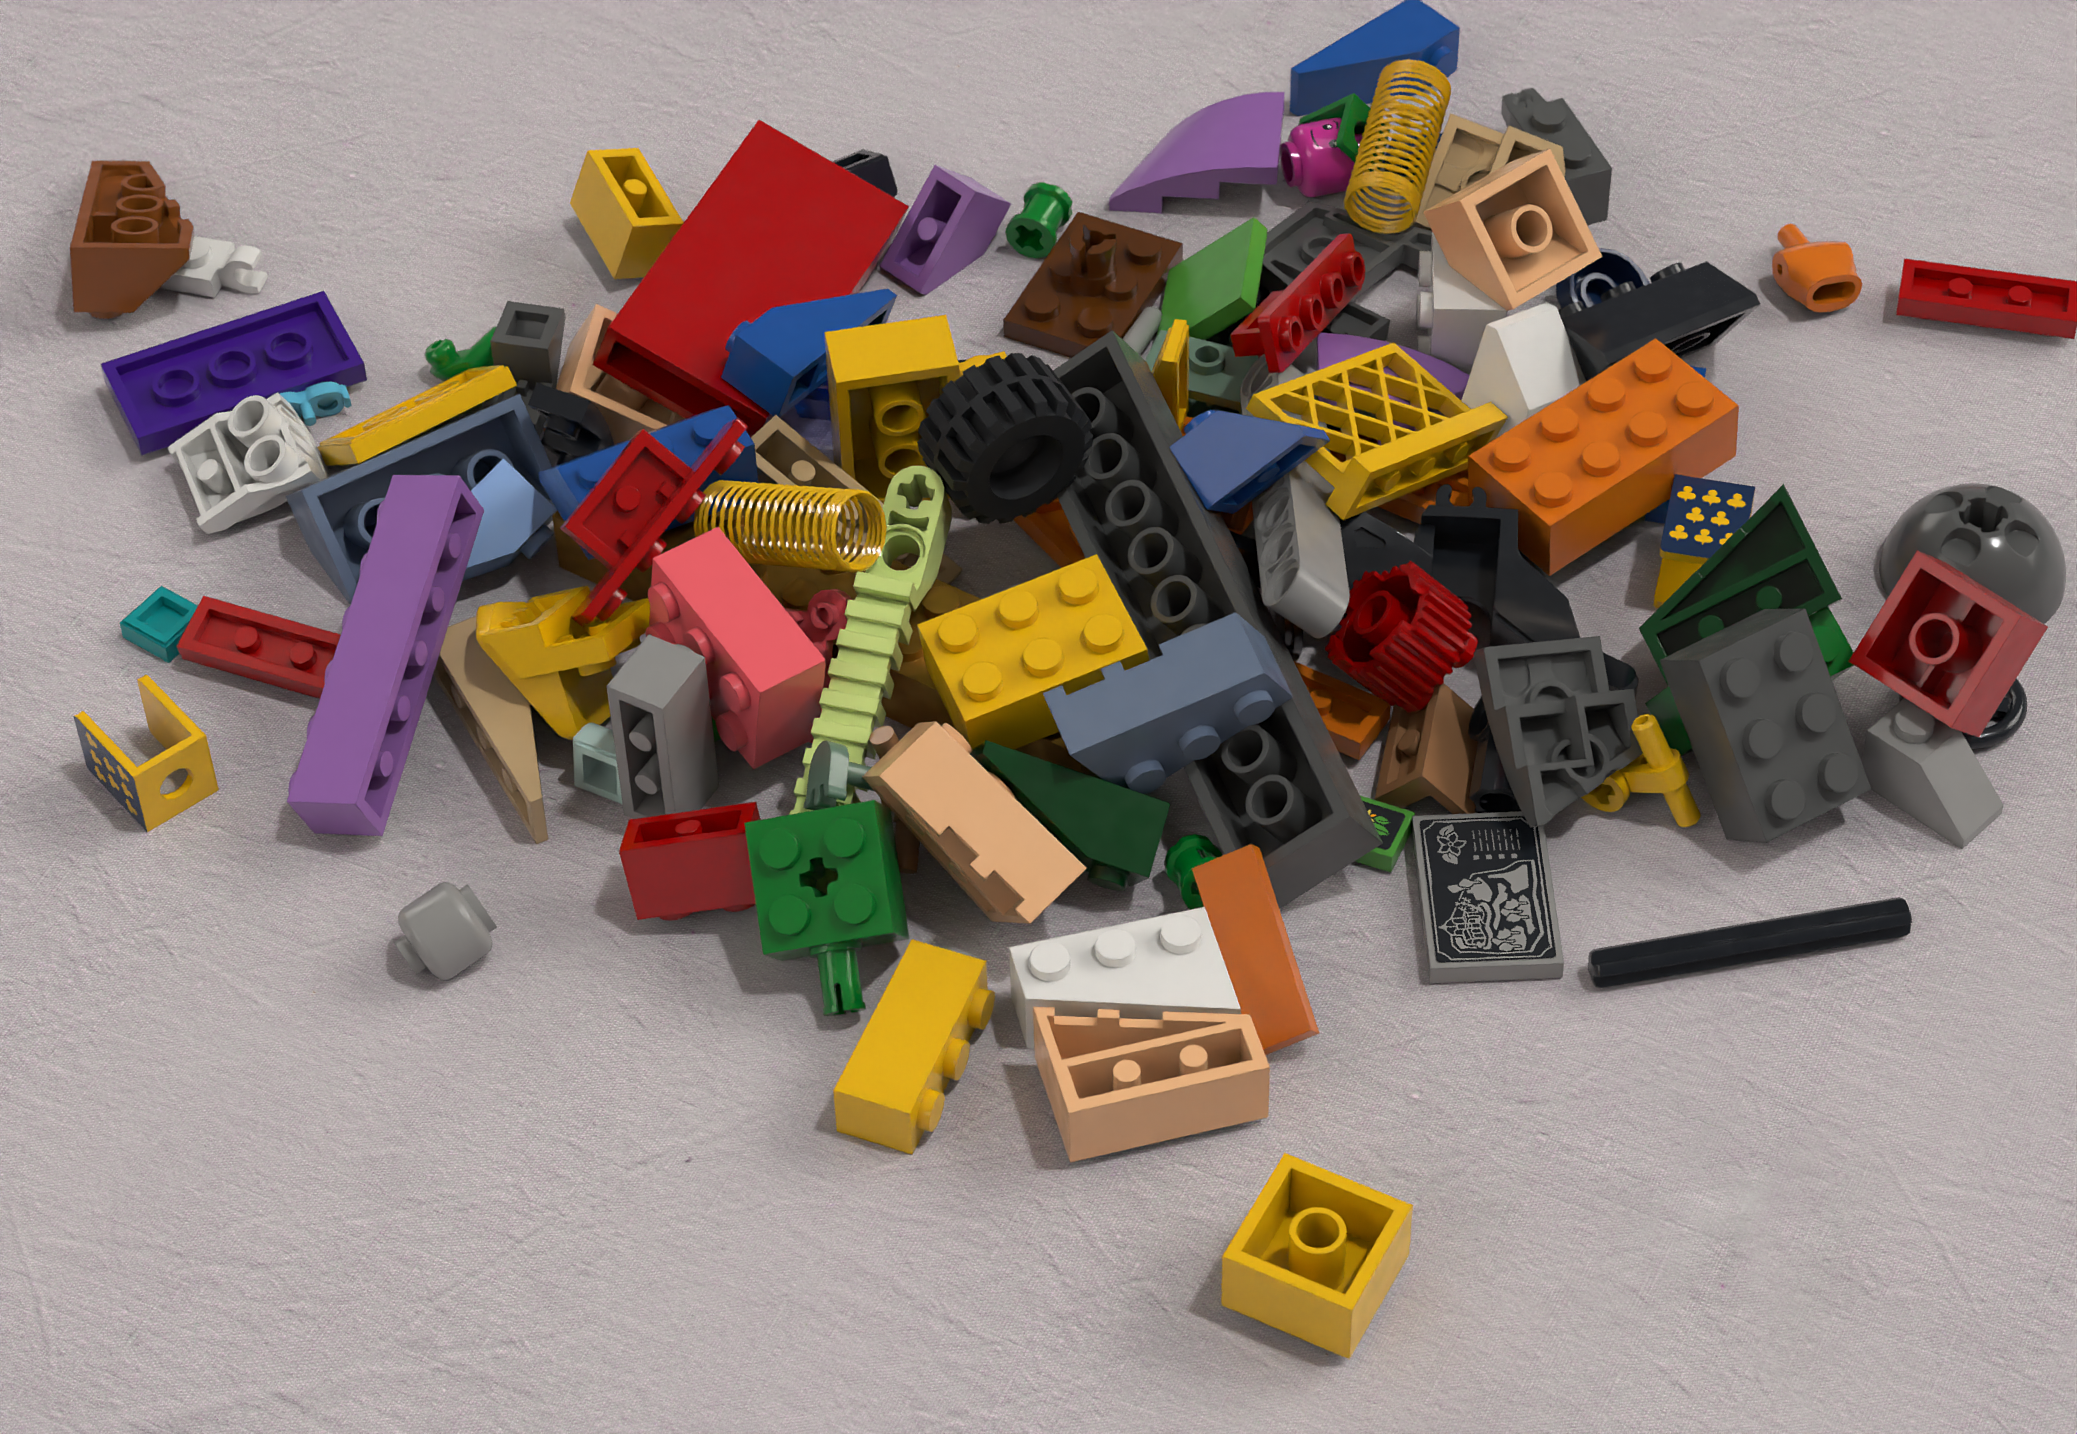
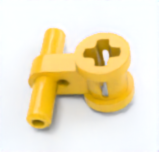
[1581,714,1701,827]

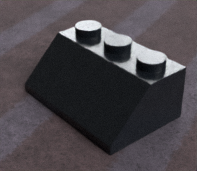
[1558,261,1761,382]

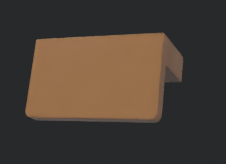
[1375,683,1478,814]

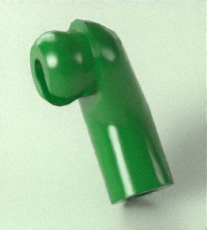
[424,326,497,381]

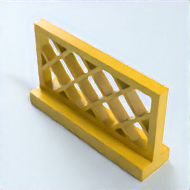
[1246,342,1508,520]

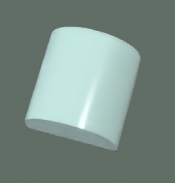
[573,723,622,804]

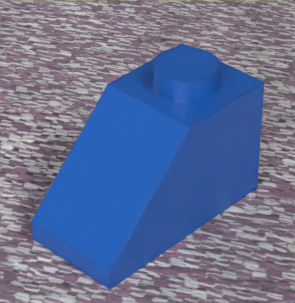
[1169,410,1330,514]

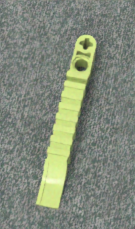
[789,466,952,895]

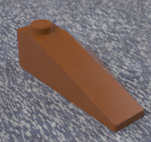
[70,160,194,319]

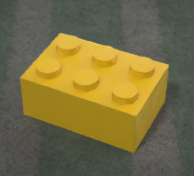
[824,315,960,503]
[917,554,1149,750]

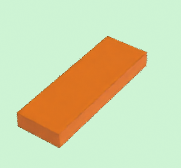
[1192,844,1320,1055]

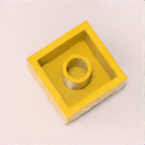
[1221,1153,1413,1359]

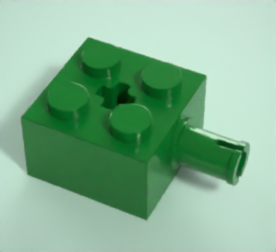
[744,800,910,1016]

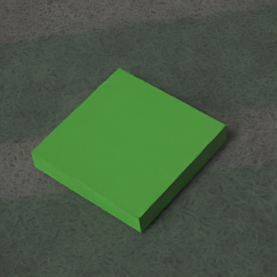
[1157,217,1268,341]

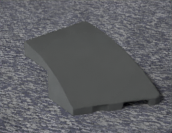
[1473,636,1643,828]

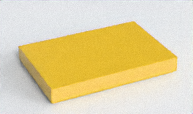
[317,365,517,466]

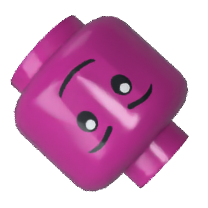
[1280,118,1362,198]

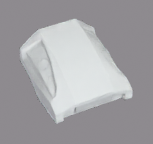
[168,392,329,534]

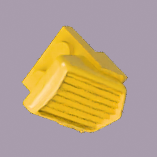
[476,585,650,740]

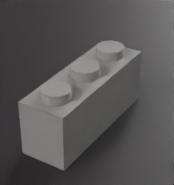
[607,634,719,819]

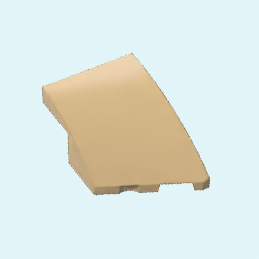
[1412,113,1565,231]

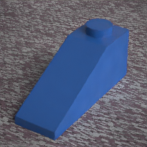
[1290,0,1460,117]
[721,289,897,418]

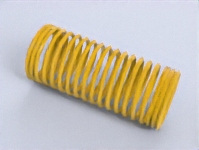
[1344,59,1451,234]
[693,480,887,573]

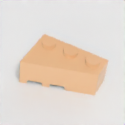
[1033,1007,1270,1162]

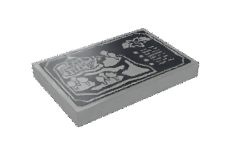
[1411,812,1564,983]

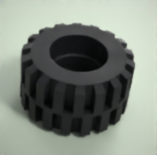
[917,353,1093,524]

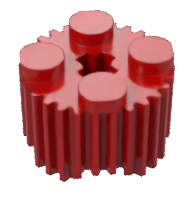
[1325,561,1478,712]

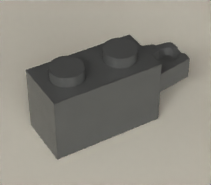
[1501,88,1612,226]

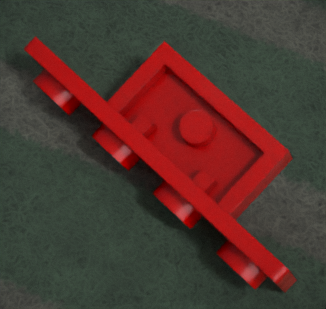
[1230,233,1365,374]
[560,418,748,626]

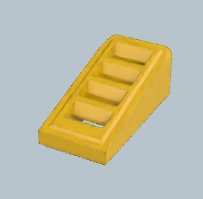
[1151,319,1189,431]

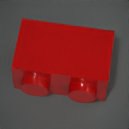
[619,802,761,921]

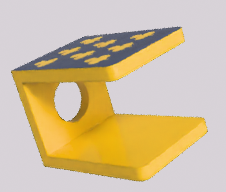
[1653,474,1755,608]
[73,674,219,832]

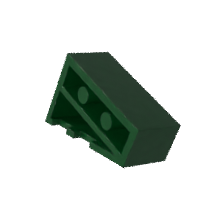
[1639,484,1842,686]

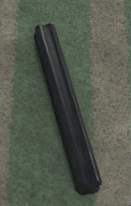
[1588,897,1912,988]

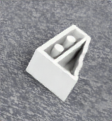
[1009,907,1241,1049]

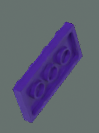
[100,291,367,456]

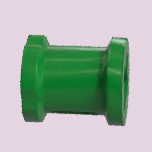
[1005,182,1073,259]
[1164,834,1222,909]

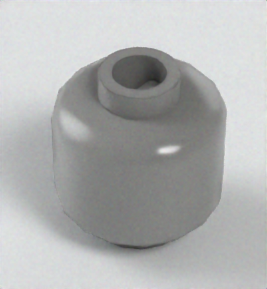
[394,882,497,980]

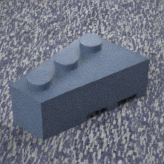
[1043,612,1293,794]

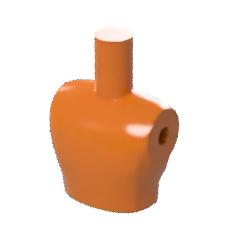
[1772,224,1862,313]

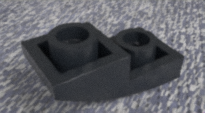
[528,383,614,466]

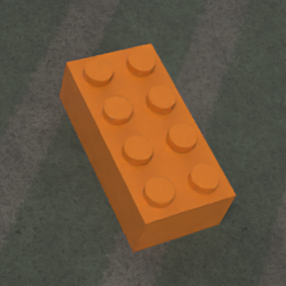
[1468,338,1739,576]

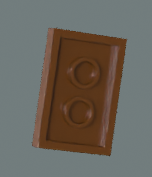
[1003,212,1183,358]

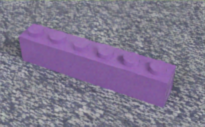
[287,475,484,836]

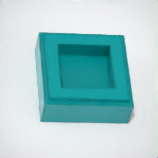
[119,585,198,663]

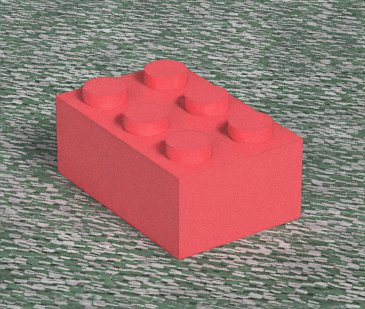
[646,527,826,770]

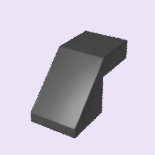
[482,301,566,438]

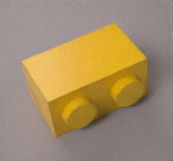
[570,148,684,279]

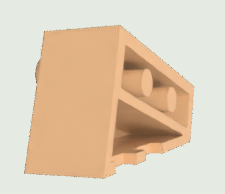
[862,721,1087,924]

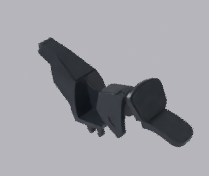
[1229,484,1639,700]

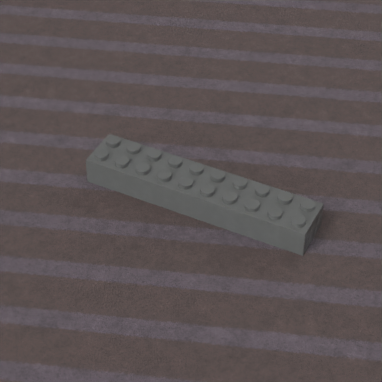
[1053,330,1383,909]

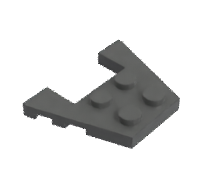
[1259,201,1432,341]

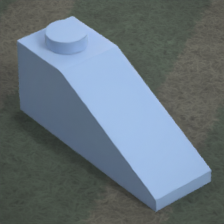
[462,459,557,581]

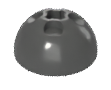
[1879,483,2066,624]

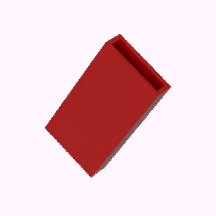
[592,120,909,438]

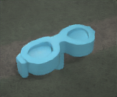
[279,382,352,426]

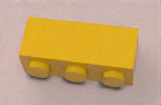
[833,939,995,1155]

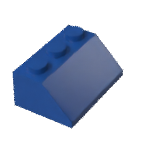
[538,405,760,560]

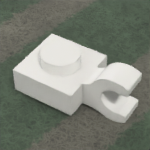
[162,236,268,298]

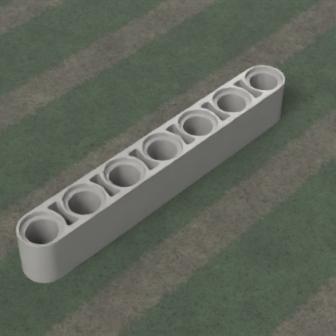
[1240,354,1350,639]

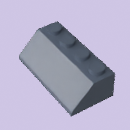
[285,394,556,604]

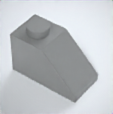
[1862,698,2004,849]

